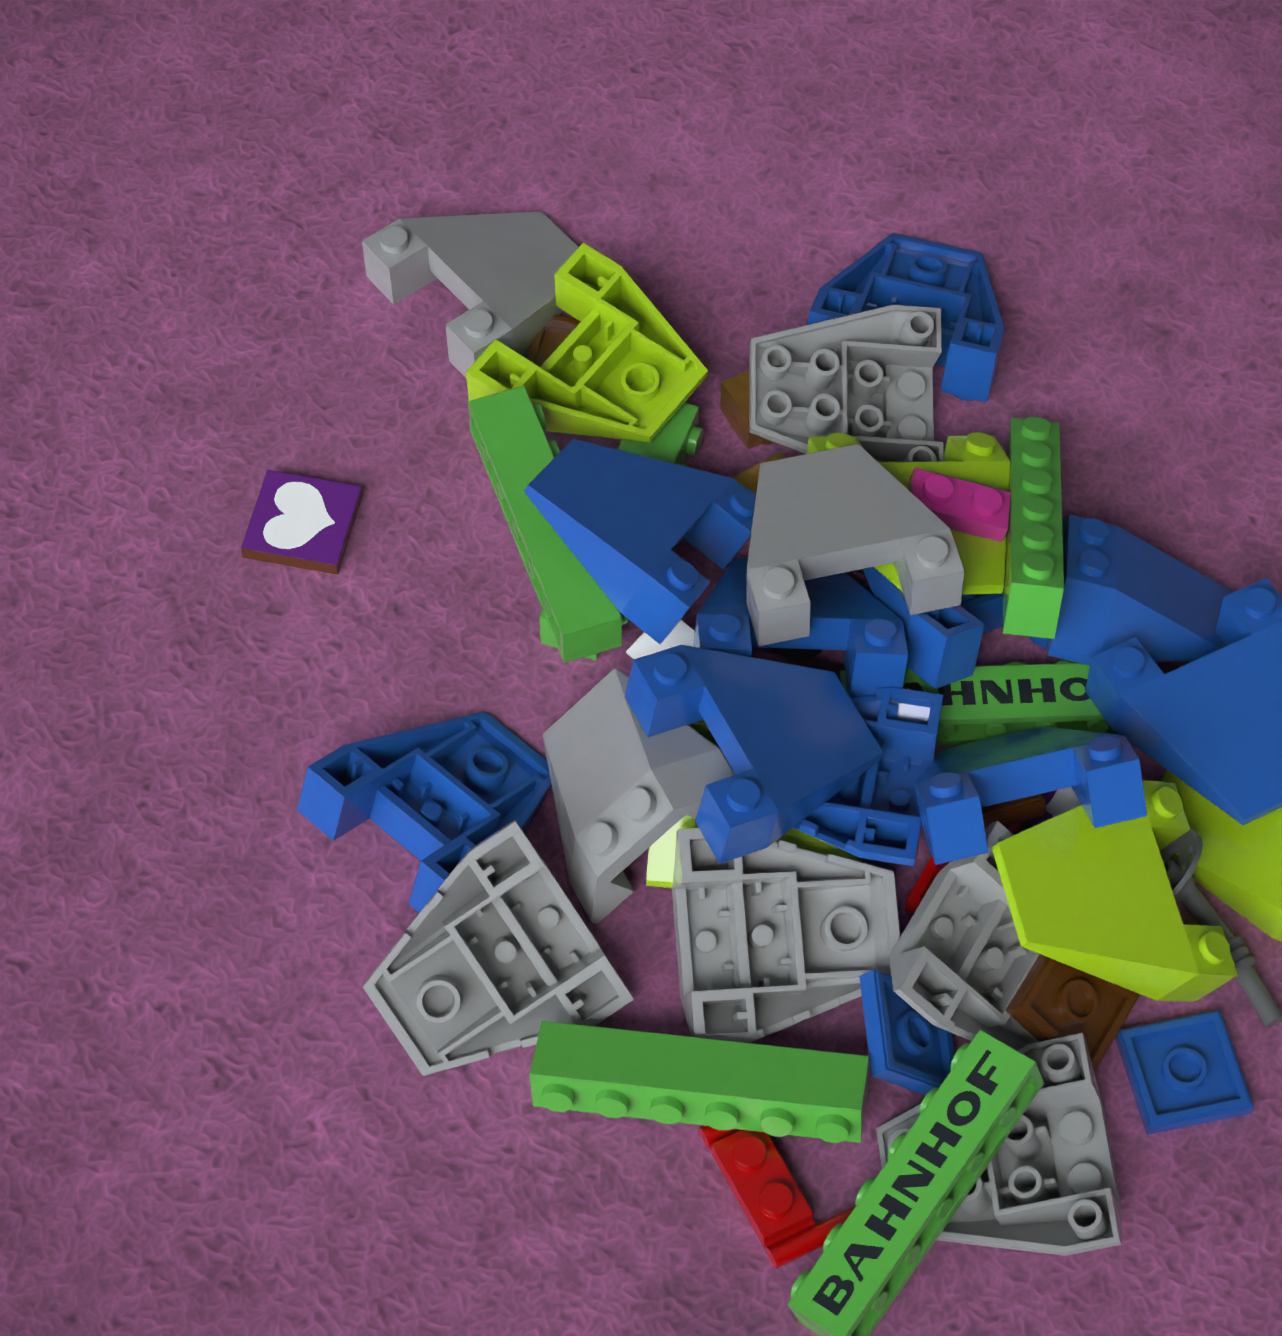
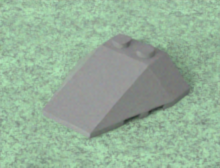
[542,668,735,924]
[362,820,634,1076]
[889,821,1039,1051]
[672,828,900,1043]

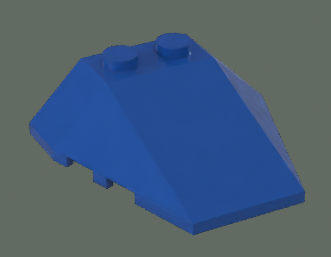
[1047,514,1233,665]
[793,687,943,866]

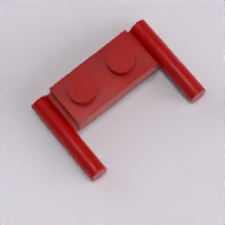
[698,1125,856,1269]

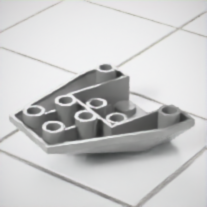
[749,305,944,462]
[876,1033,1122,1256]

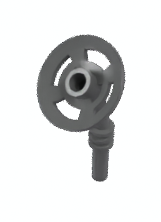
[1160,829,1282,1028]

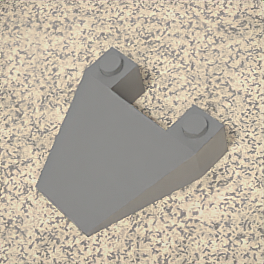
[362,211,579,378]
[746,444,964,646]

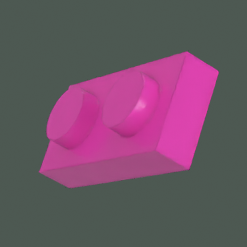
[908,468,1011,542]

